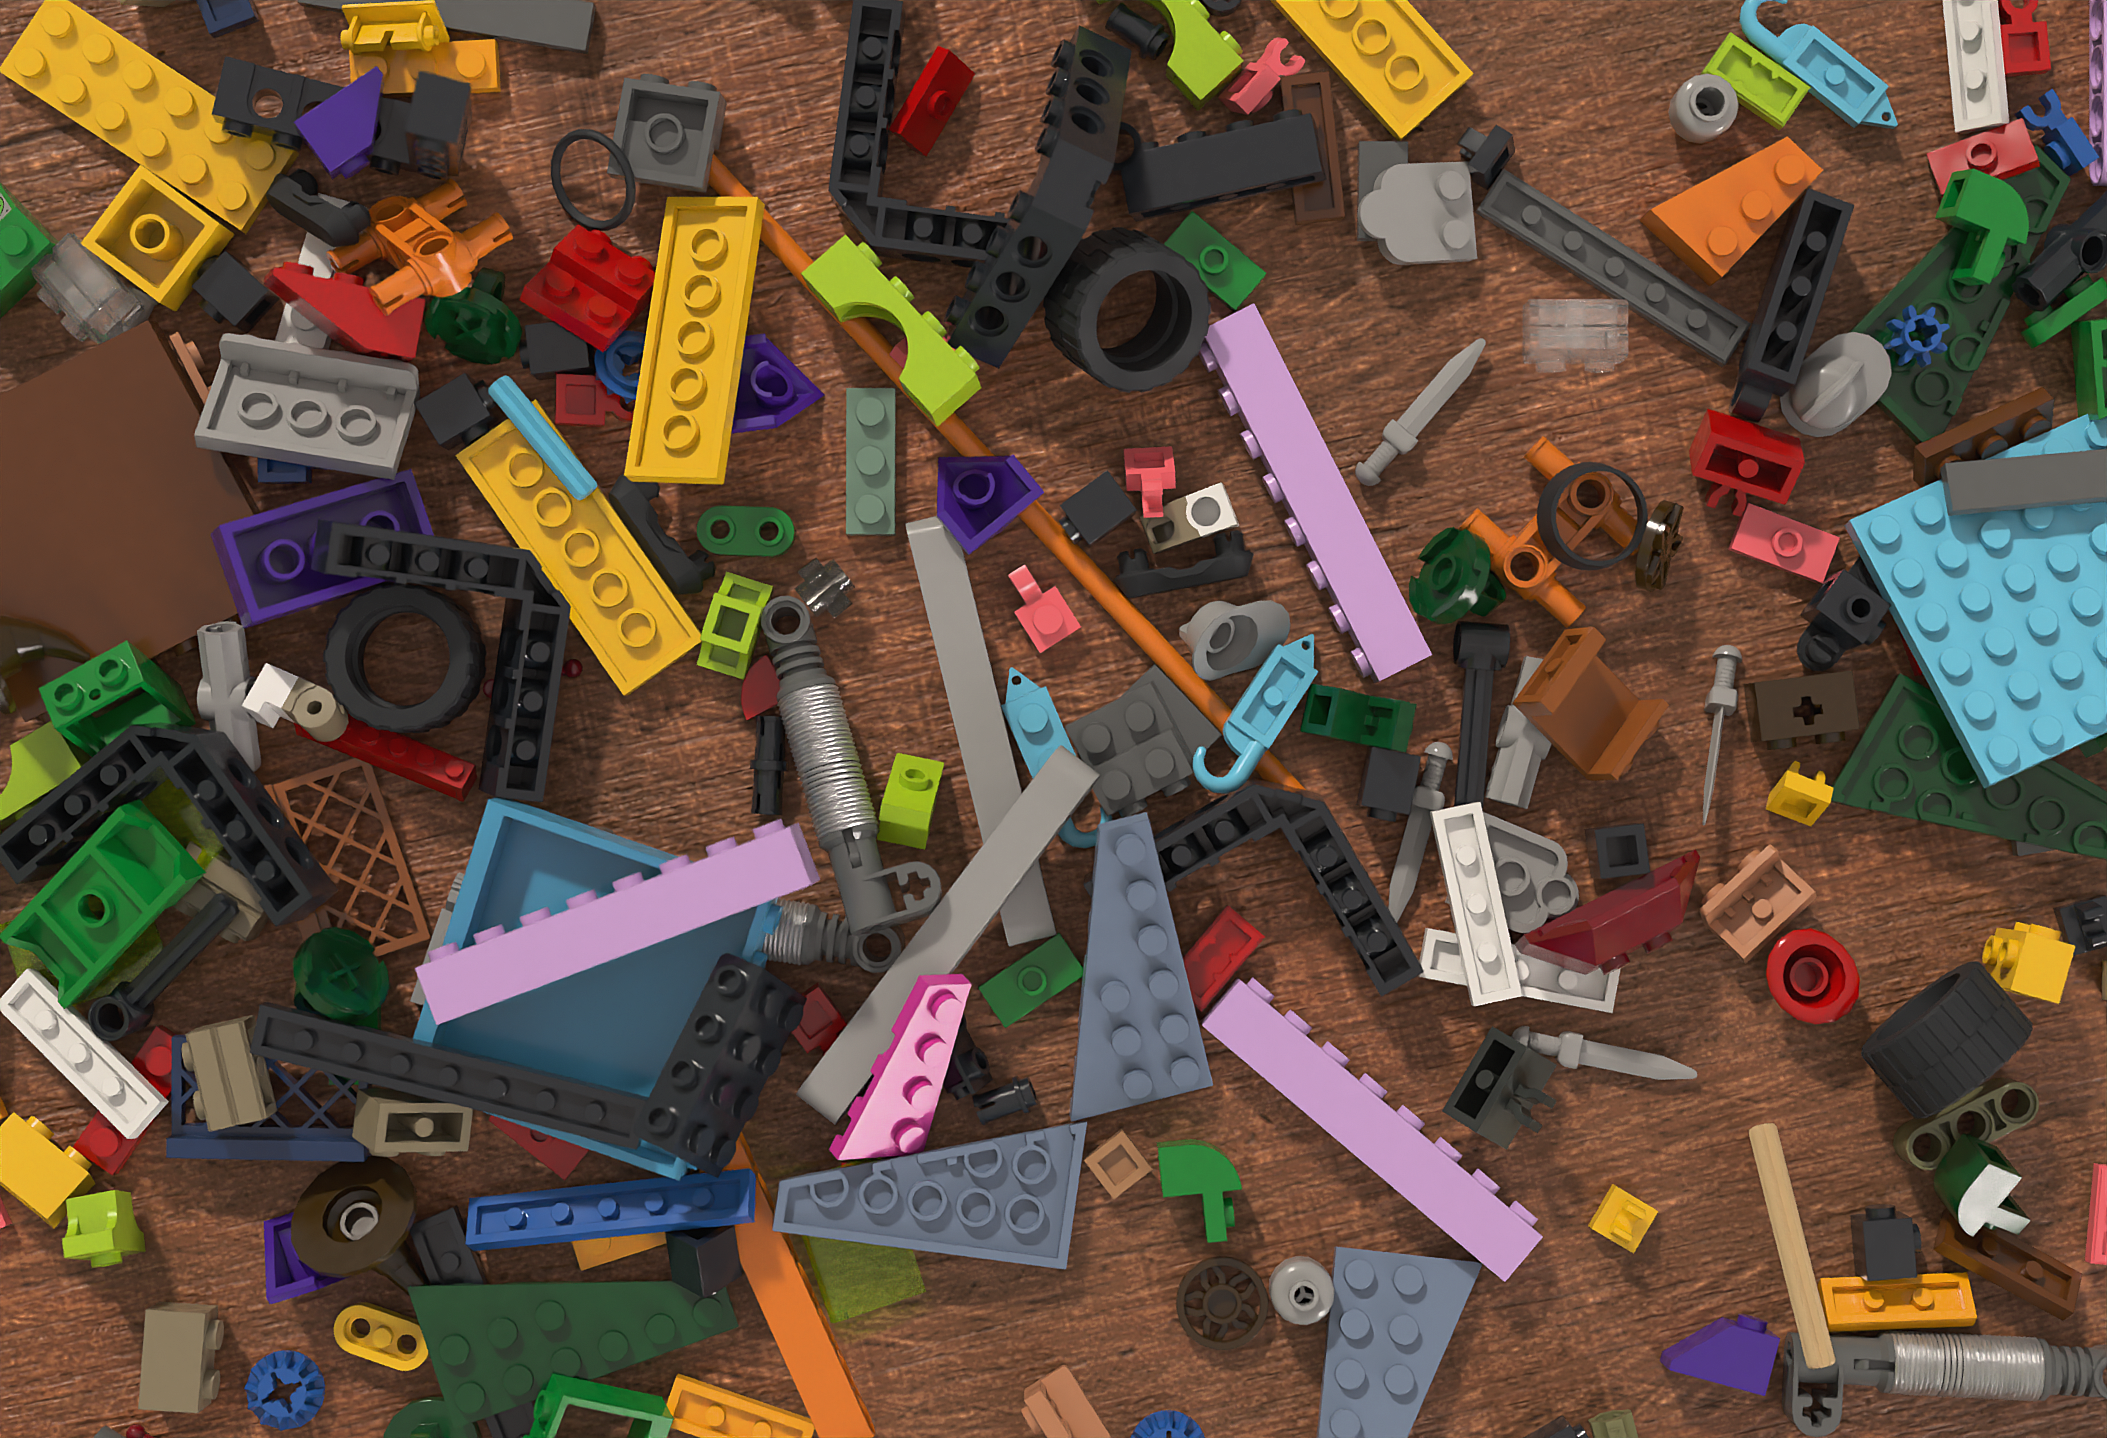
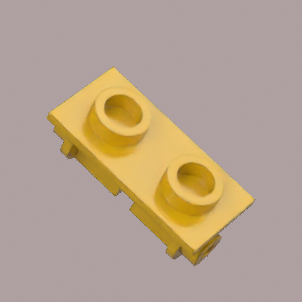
[340,0,450,55]

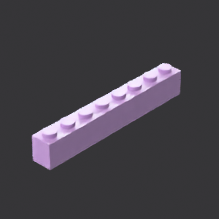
[1198,304,1432,683]
[415,819,820,1025]
[1200,977,1543,1282]

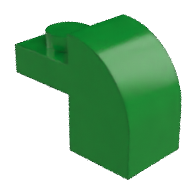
[1935,169,2029,286]
[1156,1139,1242,1243]

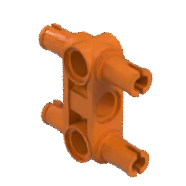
[326,178,513,316]
[1458,436,1642,628]

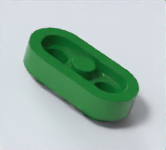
[2020,274,2107,349]
[697,506,796,558]

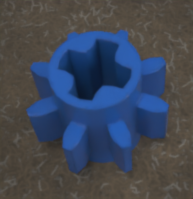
[1884,305,1950,368]

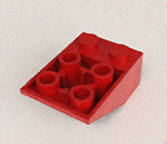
[263,262,426,363]

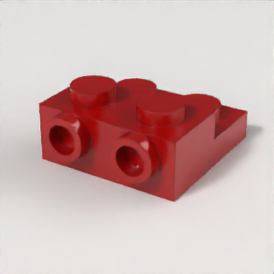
[520,224,655,352]

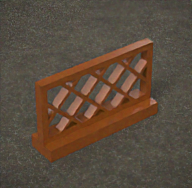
[264,758,431,957]

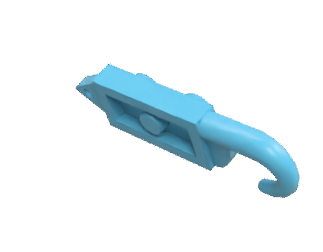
[1739,0,1898,129]
[1193,634,1318,794]
[1001,667,1112,848]

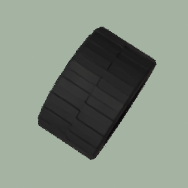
[1043,227,1211,393]
[323,583,487,733]
[1861,961,2033,1119]

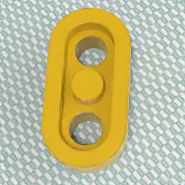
[334,1302,430,1371]

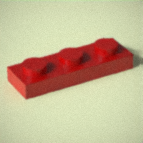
[72,1025,176,1176]

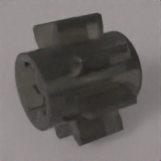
[794,558,856,618]

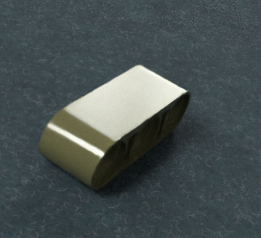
[1893,1077,2039,1170]

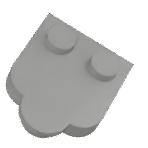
[1357,161,1477,265]
[1445,812,1579,933]

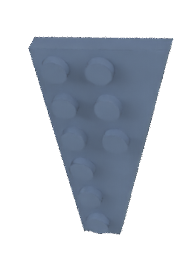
[1069,812,1213,1122]
[772,1121,1087,1270]
[1316,1246,1483,1438]

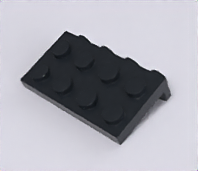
[634,953,807,1178]

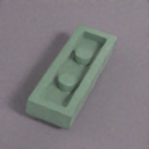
[846,388,896,536]

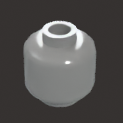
[1668,74,1739,144]
[1268,1256,1335,1325]

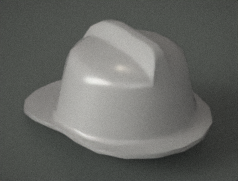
[1780,332,1892,437]
[1179,600,1291,681]

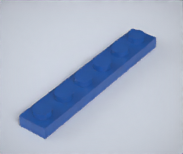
[465,1168,756,1251]

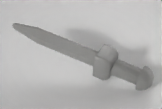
[1355,338,1486,486]
[1702,645,1742,825]
[1388,742,1453,922]
[1511,1026,1697,1080]

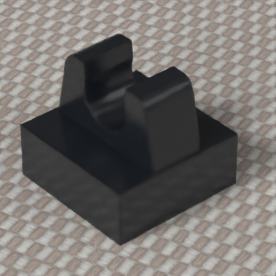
[1457,125,1515,191]
[2053,895,2107,956]

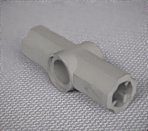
[197,621,261,771]
[1485,656,1551,809]

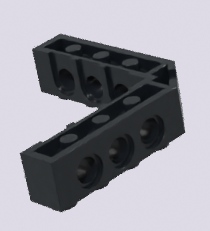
[828,0,1010,268]
[944,25,1132,369]
[212,56,472,180]
[311,519,571,802]
[0,722,339,927]
[1083,777,1424,997]

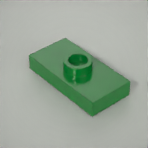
[1164,211,1267,313]
[978,933,1083,1028]

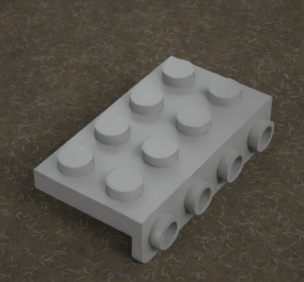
[194,333,420,480]

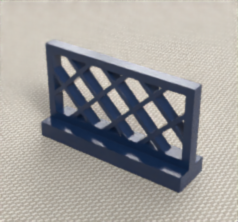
[166,1035,373,1162]

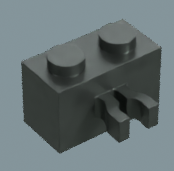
[1442,1026,1557,1150]

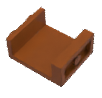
[1512,627,1669,781]

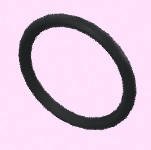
[550,129,636,231]

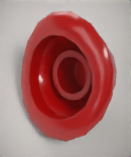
[1766,928,1860,1024]

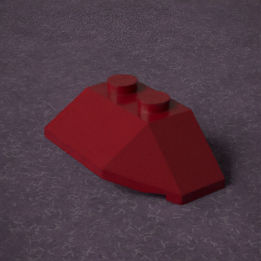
[1515,849,1700,975]

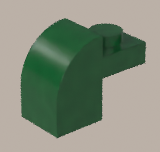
[1300,684,1417,753]
[1934,1133,2031,1236]

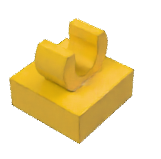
[1766,761,1834,827]
[1588,1184,1658,1254]

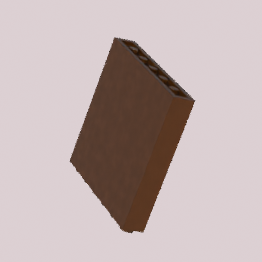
[0,320,261,725]

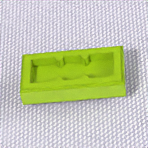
[1700,32,1811,131]

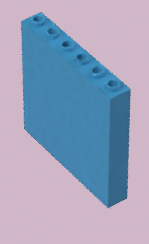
[413,797,783,1181]

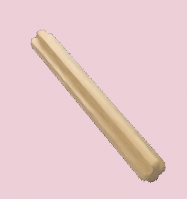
[1749,1123,1836,1369]

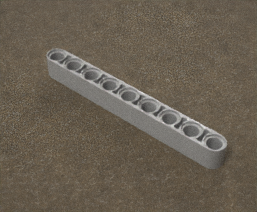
[905,516,1057,947]
[796,745,1100,1125]

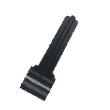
[1453,621,1510,811]
[88,892,240,1041]

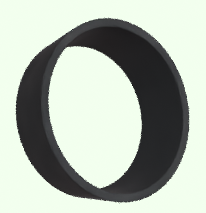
[1537,462,1648,571]

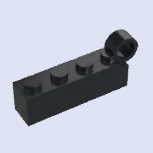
[1111,109,1327,222]
[1729,188,1855,423]

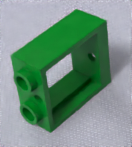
[39,640,196,757]
[522,1373,674,1438]

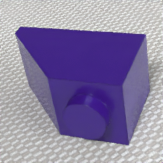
[294,66,384,180]
[1660,1314,1780,1396]

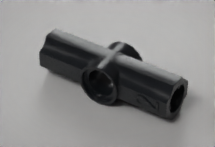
[2011,191,2107,312]

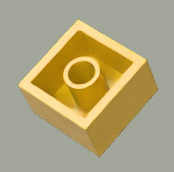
[80,165,235,312]

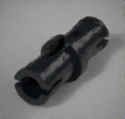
[750,716,789,815]

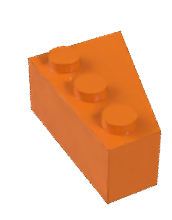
[1639,136,1823,287]

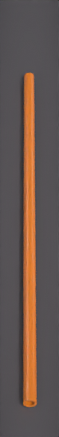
[708,153,1306,790]

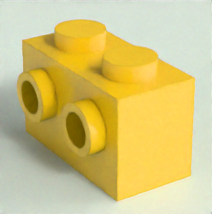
[1982,922,2075,1004]
[0,1112,95,1229]

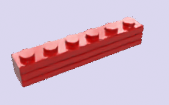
[294,714,477,803]

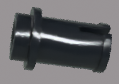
[1105,2,1170,60]
[972,1075,1038,1125]

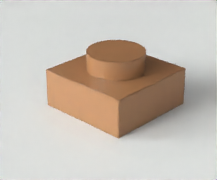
[1084,1129,1153,1199]

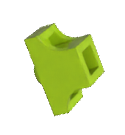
[697,571,775,680]
[877,753,945,850]
[62,1190,146,1268]

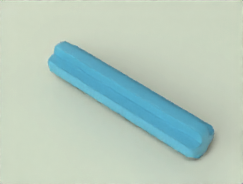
[488,375,597,501]

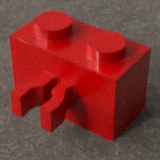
[1689,408,1805,517]

